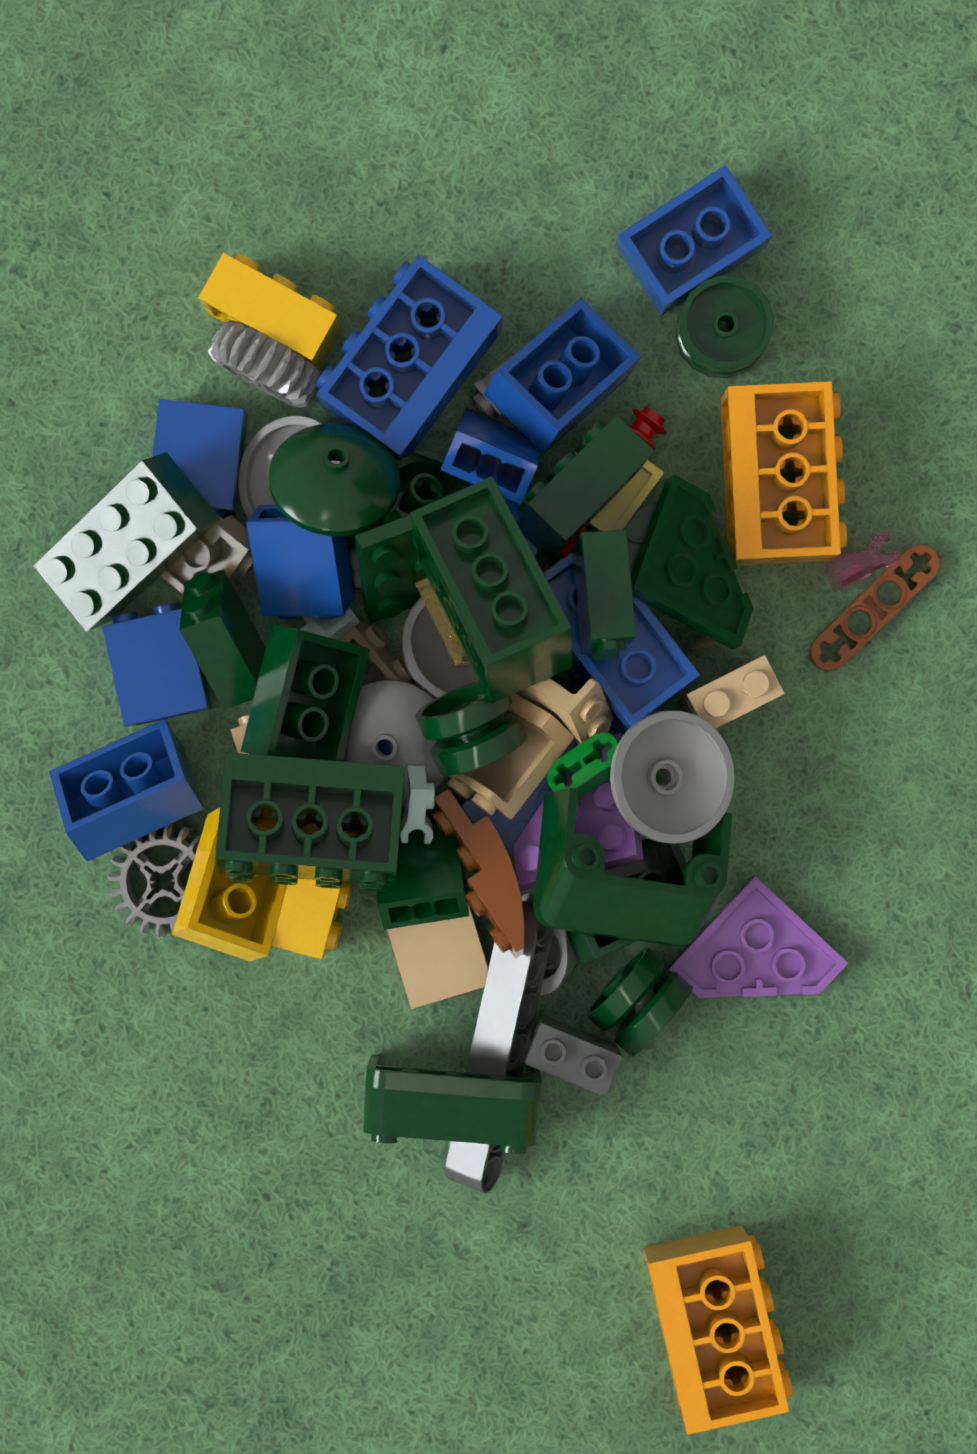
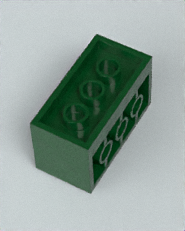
[410,476,572,704]
[215,752,405,892]

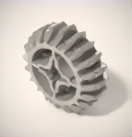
[208,321,321,407]
[107,823,201,938]

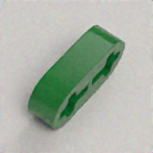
[547,732,619,799]

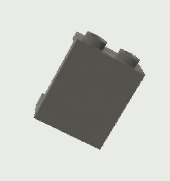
[526,1013,622,1096]

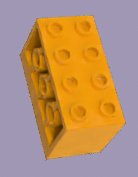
[720,381,847,566]
[643,1225,794,1435]

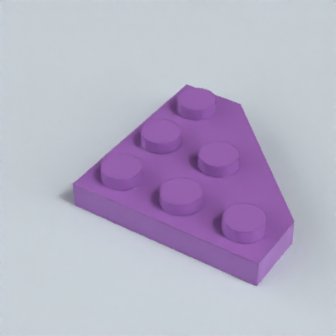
[513,733,644,891]
[668,875,848,998]

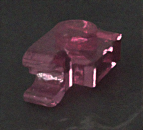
[826,532,900,593]

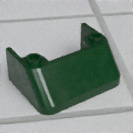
[533,788,732,946]
[363,1055,542,1154]

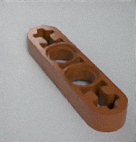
[809,544,940,672]

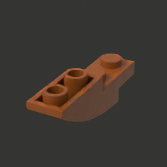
[432,789,524,959]

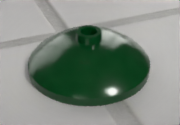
[269,423,400,536]

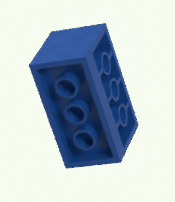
[316,255,502,460]
[543,553,700,735]

